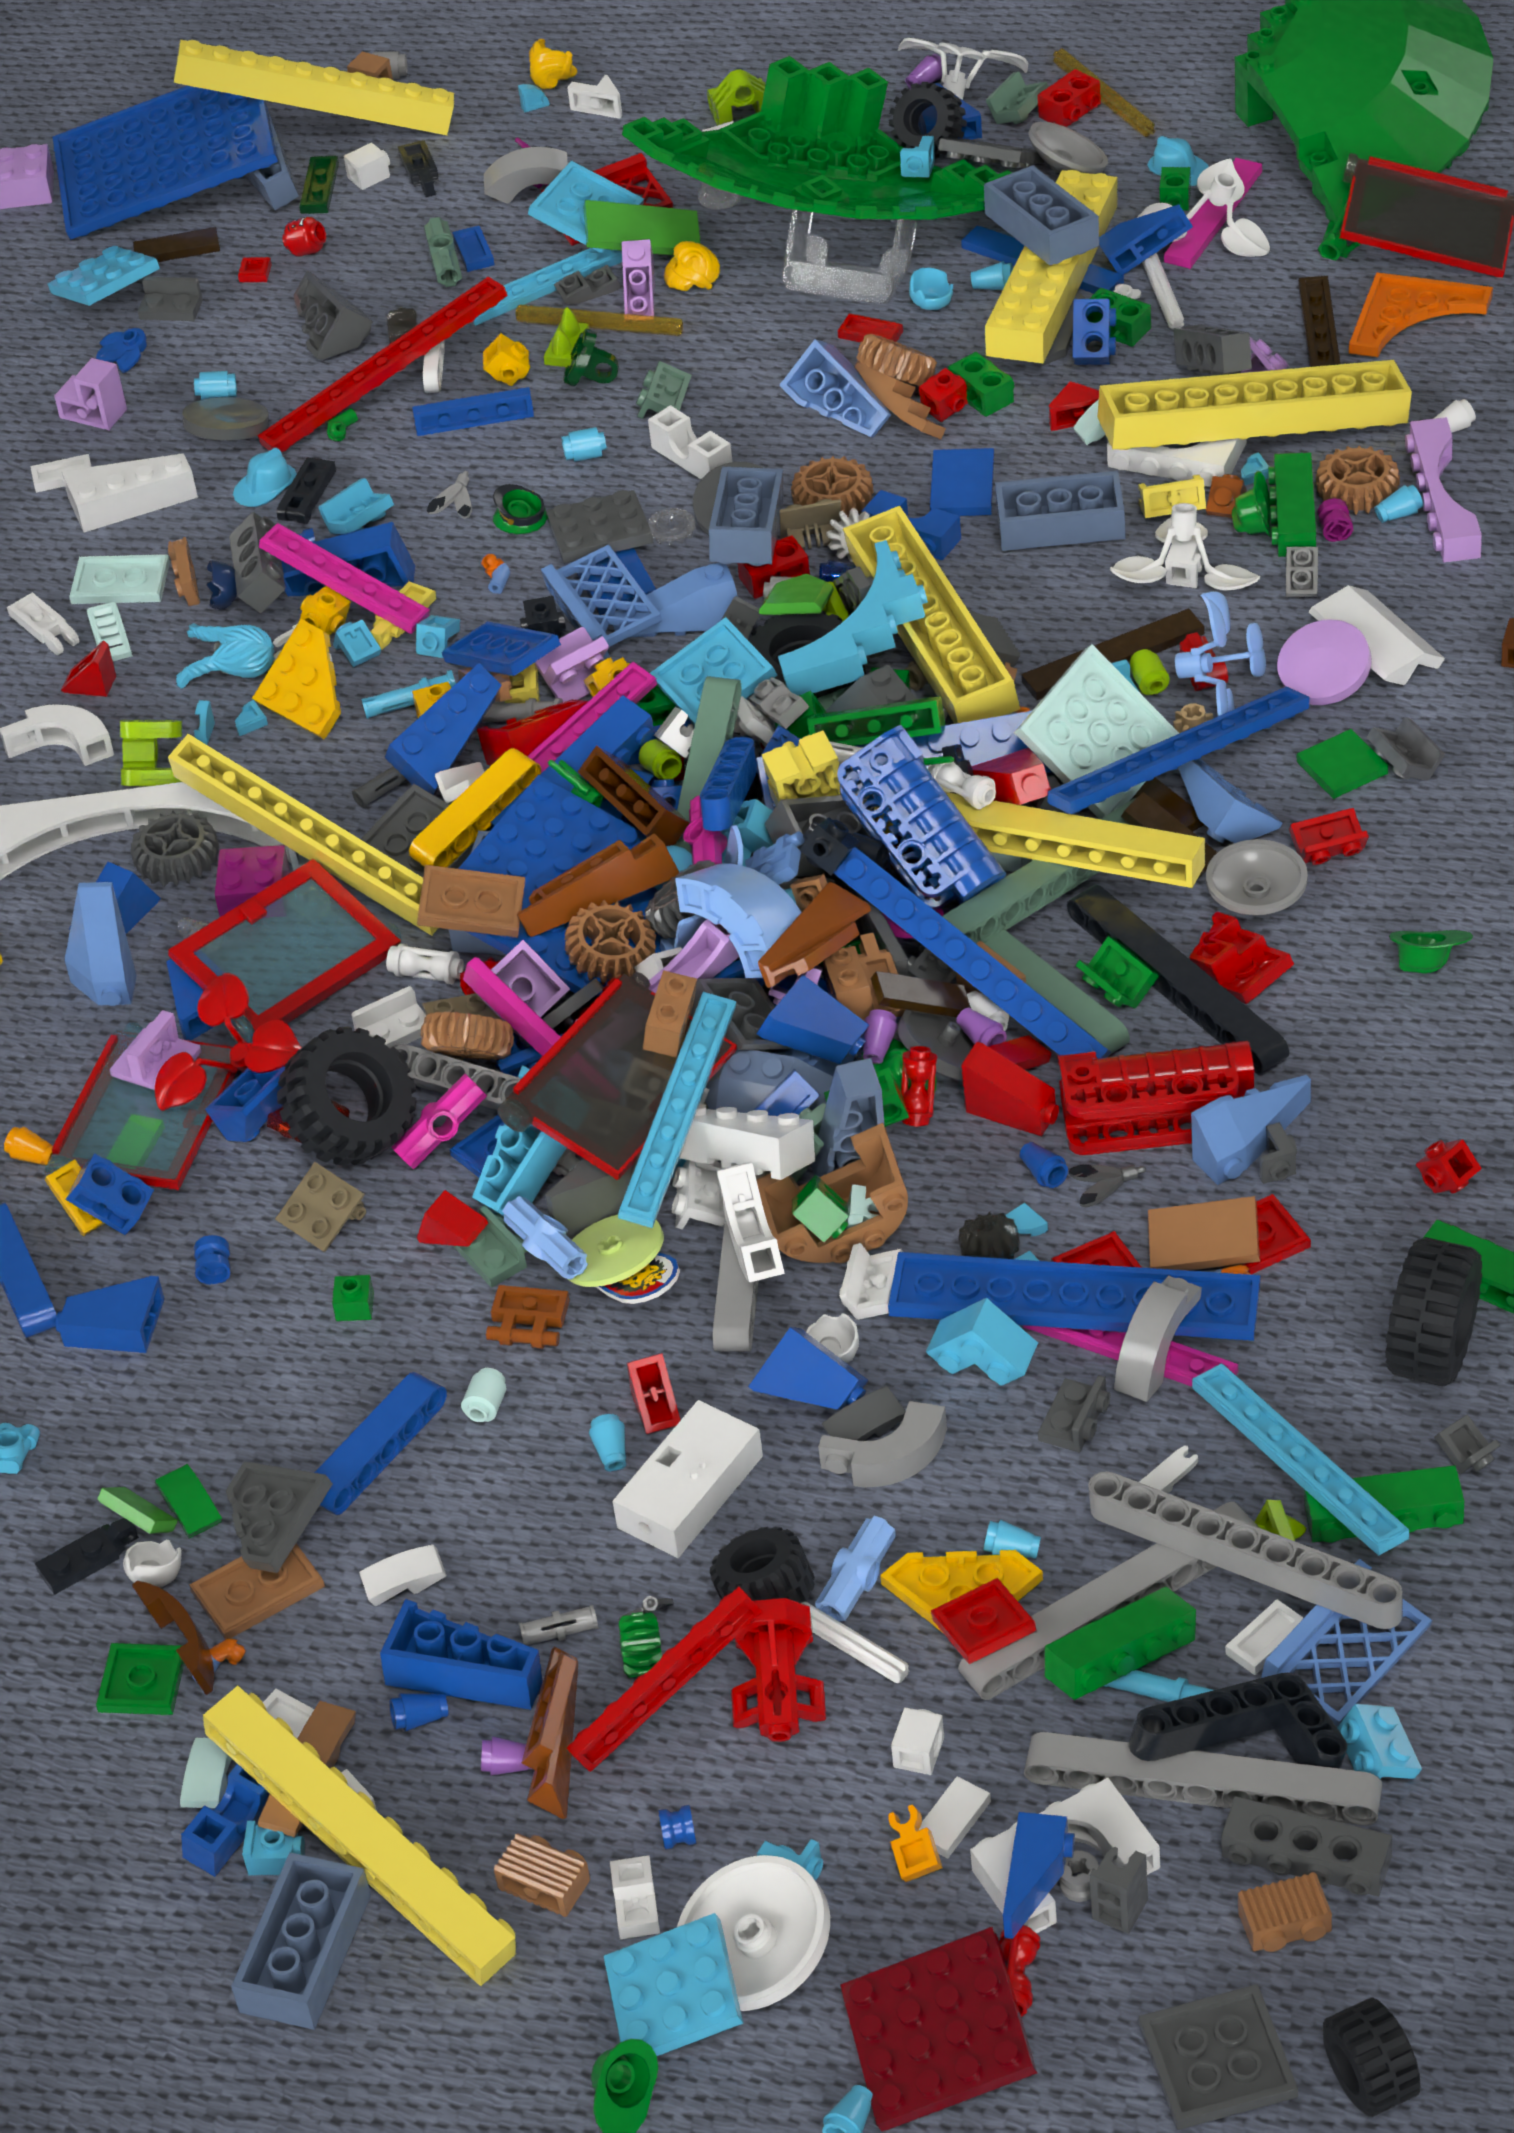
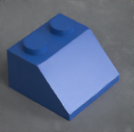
[205,1066,285,1142]

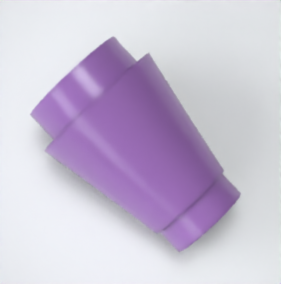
[905,54,942,89]
[956,1008,1007,1046]
[863,1009,898,1064]
[481,1736,534,1776]

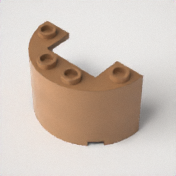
[756,1123,908,1263]

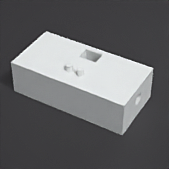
[613,1400,763,1558]

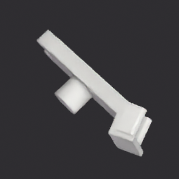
[1139,1446,1198,1493]

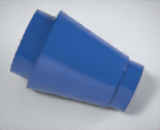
[1019,1142,1068,1188]
[389,1693,448,1732]

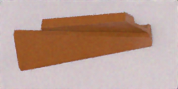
[517,833,679,937]
[758,882,871,988]
[521,1646,578,1819]

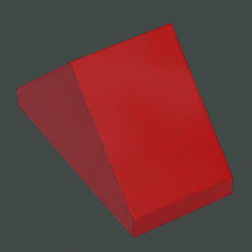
[1049,381,1099,431]
[61,640,116,697]
[417,1190,488,1247]
[626,1353,681,1434]

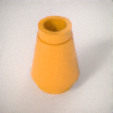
[4,1127,54,1167]

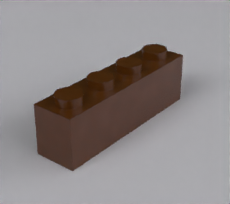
[578,745,690,846]

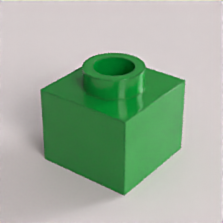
[332,1275,374,1321]

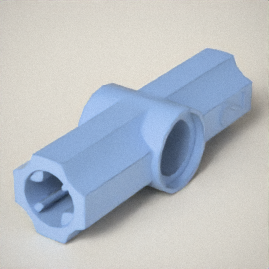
[502,1196,588,1280]
[815,1516,896,1622]

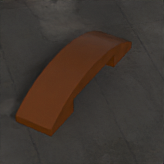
[132,1580,214,1695]

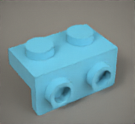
[319,478,394,534]
[1337,1703,1422,1779]

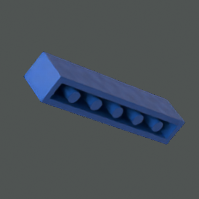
[490,695,654,828]

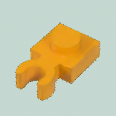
[888,1804,943,1882]

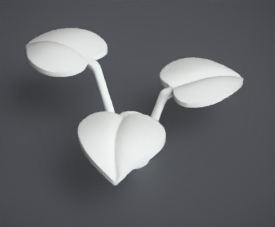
[898,38,1028,100]
[1137,158,1270,257]
[1110,503,1260,590]

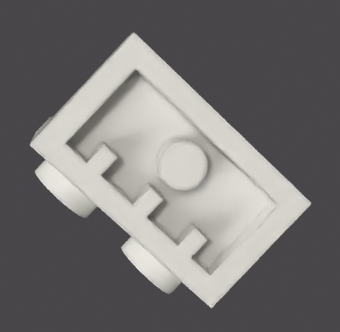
[734,696,776,749]
[351,986,426,1047]
[672,1160,725,1229]

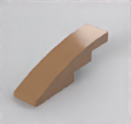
[855,361,946,439]
[258,1701,356,1837]

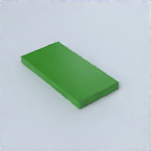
[583,200,700,256]

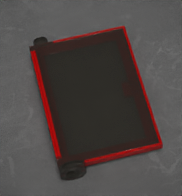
[1339,153,1514,278]
[498,972,737,1180]

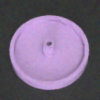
[1277,620,1372,705]

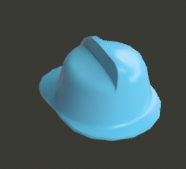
[1148,136,1209,186]
[233,448,297,507]

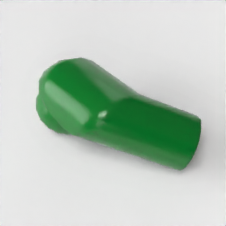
[327,408,358,442]

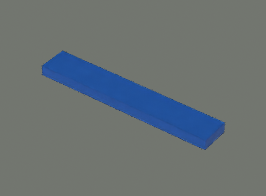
[961,225,1124,294]

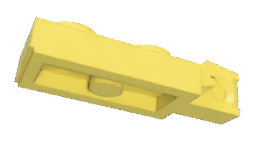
[370,582,436,650]

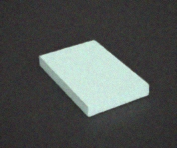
[69,555,170,604]

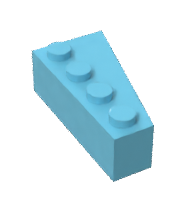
[472,1065,591,1219]

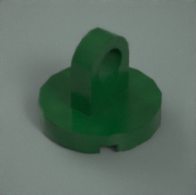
[563,329,619,387]

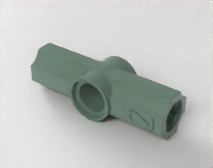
[424,217,462,287]

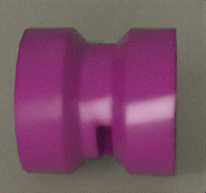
[1317,498,1353,542]

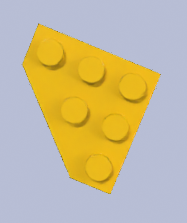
[252,619,341,739]
[880,1550,1043,1633]

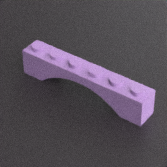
[1405,417,1482,563]
[575,919,739,1065]

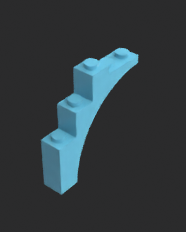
[778,540,928,696]

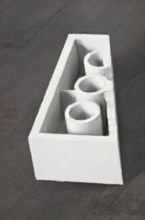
[61,453,198,532]
[679,1104,815,1180]

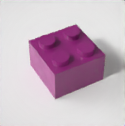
[215,845,291,921]

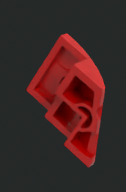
[1189,912,1294,1005]

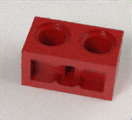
[1037,69,1101,127]
[737,535,810,599]

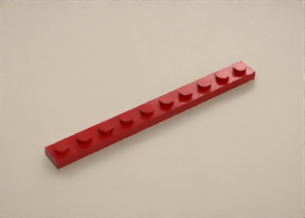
[257,276,508,452]

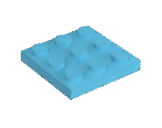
[528,161,644,253]
[47,246,160,306]
[650,617,777,726]
[604,1913,743,2056]

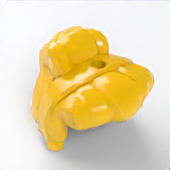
[529,38,577,90]
[664,241,720,291]

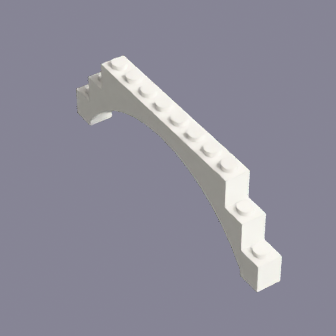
[0,773,310,880]

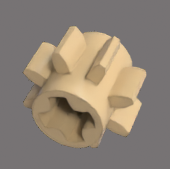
[1173,703,1213,733]

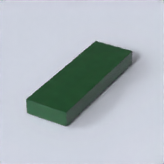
[299,156,339,214]

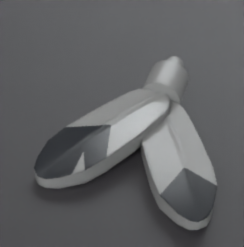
[427,471,472,519]

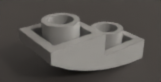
[1286,547,1318,597]
[749,677,809,729]

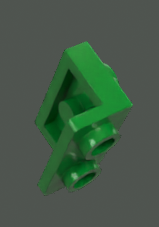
[1076,936,1159,1009]

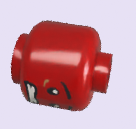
[282,217,326,257]

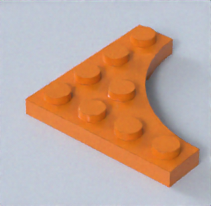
[1349,272,1493,357]

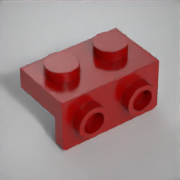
[1289,807,1369,865]

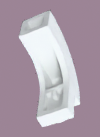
[0,704,114,766]
[716,1162,785,1282]

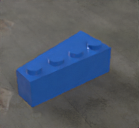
[281,522,415,597]
[385,663,502,796]
[380,1599,543,1710]

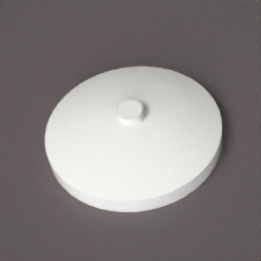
[677,1855,830,2011]

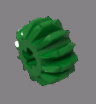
[618,1612,662,1678]

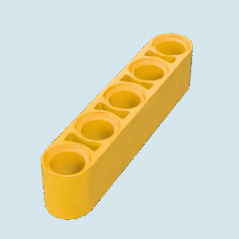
[409,748,541,867]

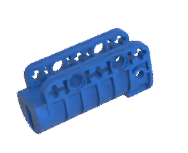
[837,725,1006,910]

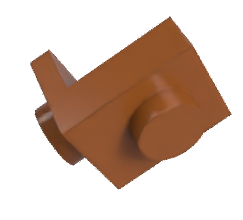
[1206,474,1247,518]

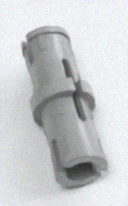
[519,1605,599,1646]

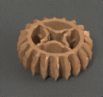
[856,334,937,386]
[1316,445,1400,514]
[791,455,874,517]
[565,900,656,985]
[420,1012,514,1060]

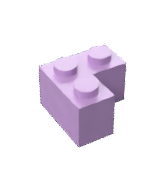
[54,358,127,430]

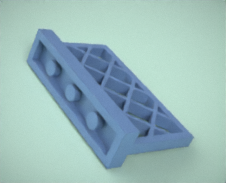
[541,544,662,658]
[1261,1559,1432,1727]

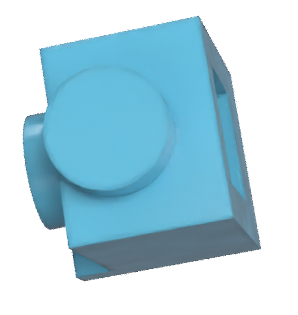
[242,1821,305,1875]

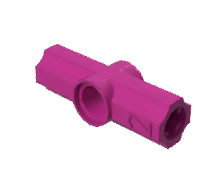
[683,795,728,865]
[391,1074,487,1169]

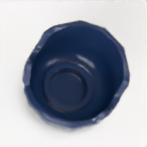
[206,560,237,610]

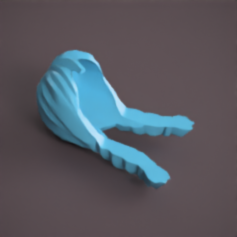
[176,623,275,689]

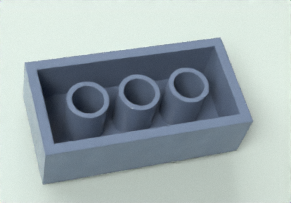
[984,165,1099,265]
[709,467,784,566]
[995,471,1126,551]
[231,1852,371,2030]

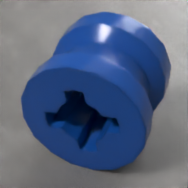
[658,1805,696,1850]

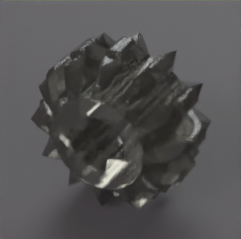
[387,307,418,344]
[958,1211,1020,1259]

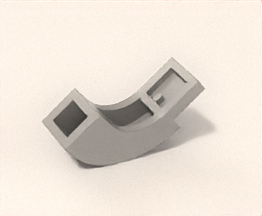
[484,147,568,204]
[1114,1275,1202,1402]
[818,1401,947,1487]

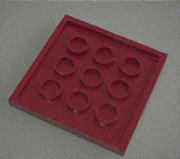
[840,1927,1037,2132]

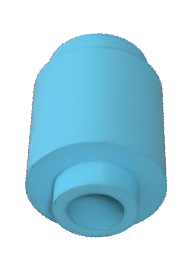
[194,371,237,400]
[561,427,607,462]

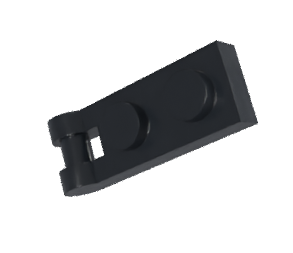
[277,457,336,524]

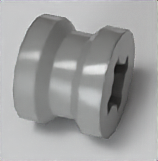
[1059,1850,1099,1902]

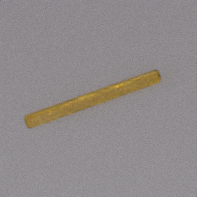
[1053,48,1155,137]
[515,304,683,336]

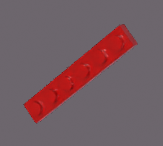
[566,1587,763,1772]

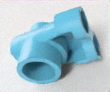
[0,1423,40,1474]

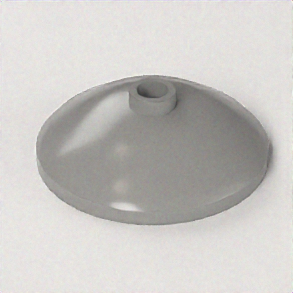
[1028,122,1108,174]
[1206,839,1308,916]

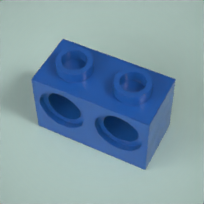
[1073,299,1116,365]
[65,1153,154,1235]

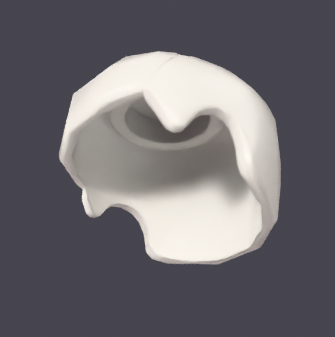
[806,1313,859,1363]
[123,1540,181,1588]

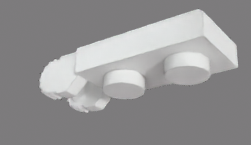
[7,592,80,655]

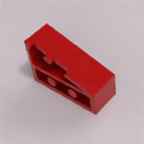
[477,699,588,766]

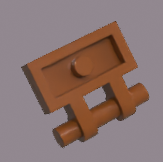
[486,1285,570,1349]

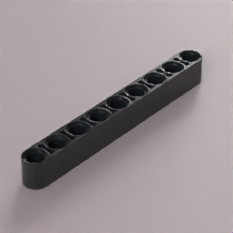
[1067,884,1290,1074]

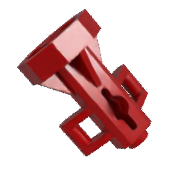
[731,1598,826,1742]

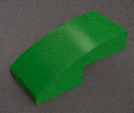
[155,1464,222,1539]

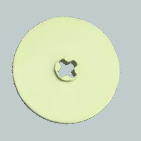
[568,1215,664,1287]

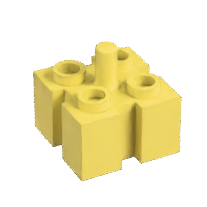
[761,730,841,806]

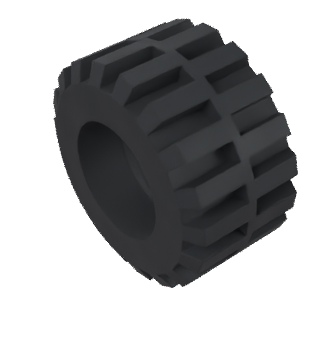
[889,82,967,158]
[710,1526,815,1603]
[1323,1997,1421,2117]

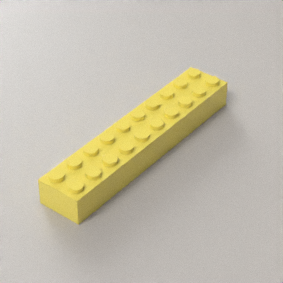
[985,170,1117,364]
[1097,360,1412,450]
[843,506,1020,724]

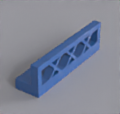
[412,387,534,436]

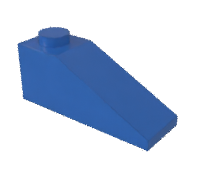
[1099,205,1193,275]
[1003,1812,1075,1939]

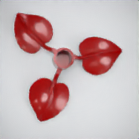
[155,973,302,1111]

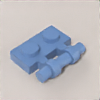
[745,831,805,885]

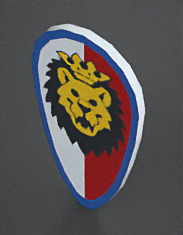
[596,1252,680,1304]

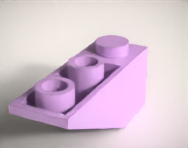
[622,239,655,322]

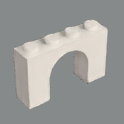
[1107,438,1247,487]
[970,1778,1160,1933]

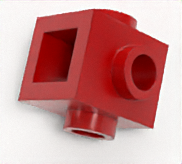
[919,368,968,422]
[1416,1139,1482,1194]

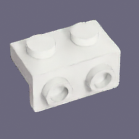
[435,762,484,804]
[840,1243,903,1320]

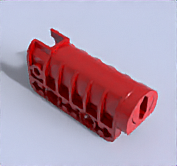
[1057,1041,1254,1155]

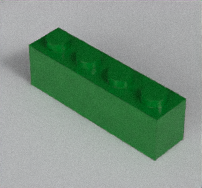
[1268,452,1316,557]
[807,696,945,746]
[1423,1220,1514,1314]
[1304,1465,1464,1543]
[1045,1587,1196,1700]

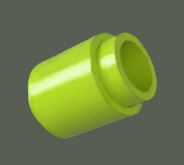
[1130,649,1170,695]
[639,739,682,780]

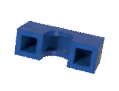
[862,490,961,561]
[181,1764,270,1877]

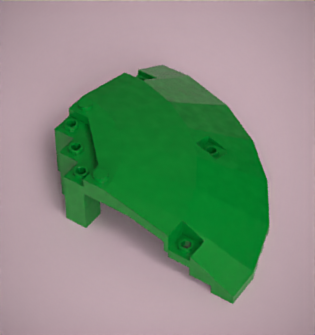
[1234,0,1493,231]
[622,56,1012,220]

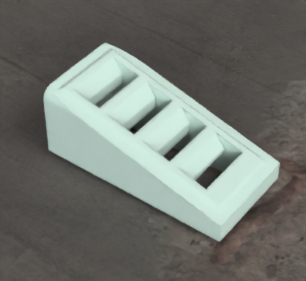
[87,602,132,661]

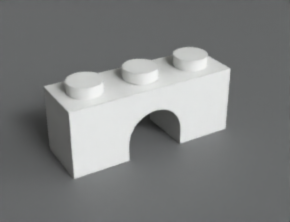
[648,405,733,479]

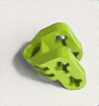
[707,69,766,126]
[120,719,182,786]

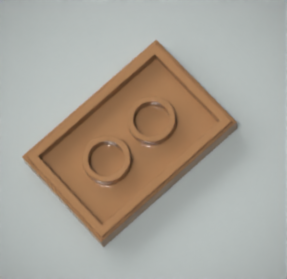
[417,865,525,938]
[1148,1196,1260,1271]
[189,1544,325,1639]

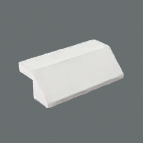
[1309,585,1445,685]

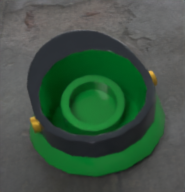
[493,484,547,534]

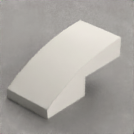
[359,1545,446,1606]
[610,1855,660,1940]

